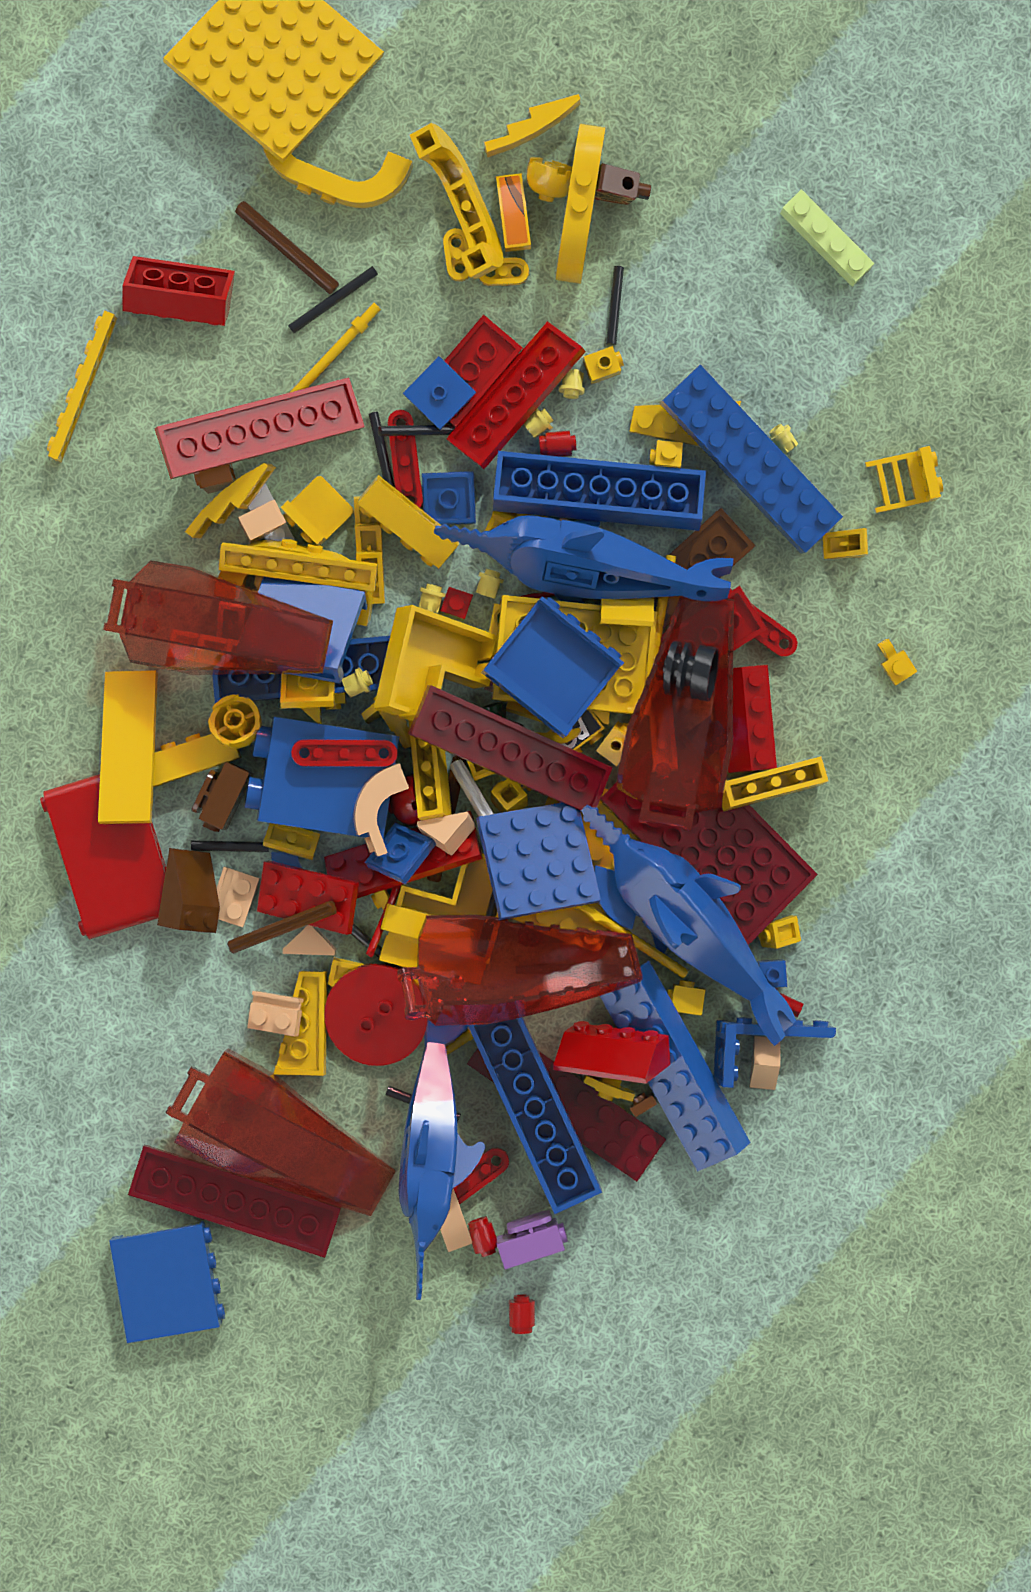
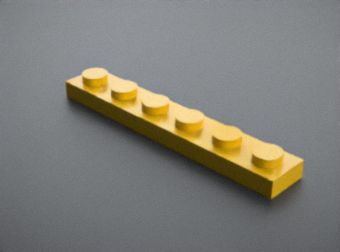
[47,310,118,463]
[219,542,378,592]

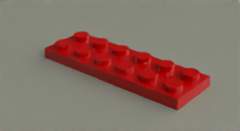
[446,321,586,469]
[324,810,483,899]

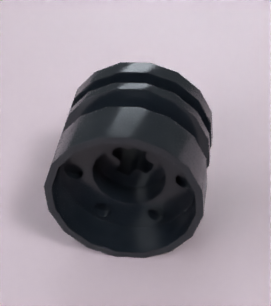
[663,641,719,702]

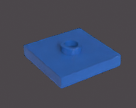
[403,356,476,430]
[422,471,476,525]
[365,823,436,884]

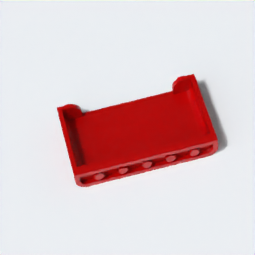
[40,774,166,940]

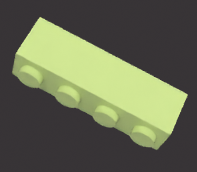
[780,189,875,287]

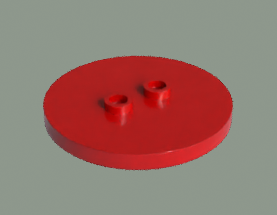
[324,964,429,1066]

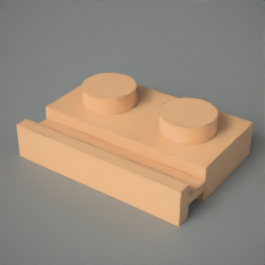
[217,866,260,927]
[247,991,303,1036]

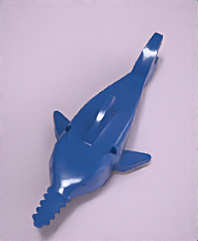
[434,515,734,604]
[581,805,796,1046]
[398,1000,485,1300]

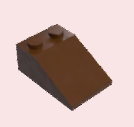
[157,848,220,933]

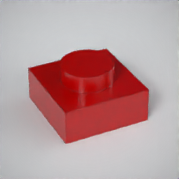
[440,587,473,620]

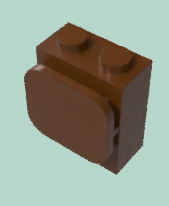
[191,762,254,832]

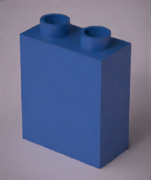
[244,717,399,839]

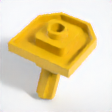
[361,697,411,748]
[583,1075,635,1102]

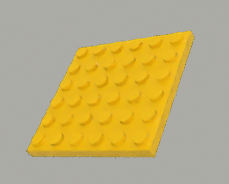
[163,0,384,163]

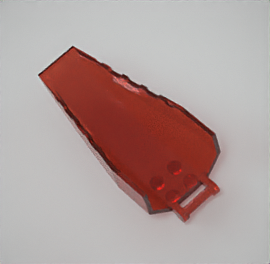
[103,560,333,675]
[617,596,734,832]
[397,915,643,1026]
[165,1048,396,1216]

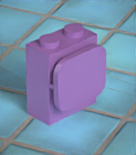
[497,1210,568,1269]

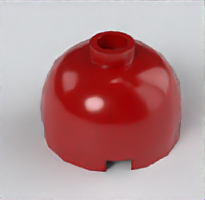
[388,774,421,826]

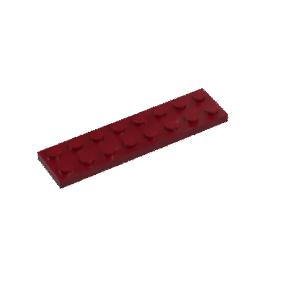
[408,685,613,812]
[467,1048,666,1182]
[128,1144,342,1258]

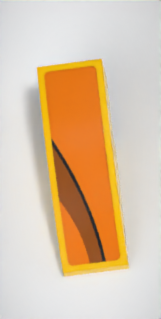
[496,173,531,252]

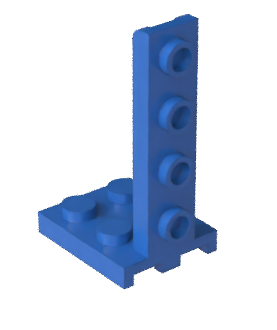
[713,1017,836,1088]

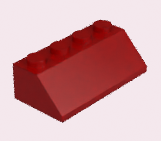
[122,256,235,326]
[715,665,777,773]
[553,1021,670,1084]

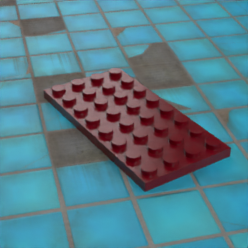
[600,729,818,945]

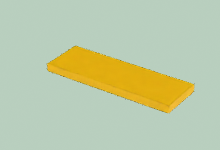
[98,670,158,824]

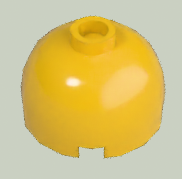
[526,157,573,202]
[208,694,262,749]

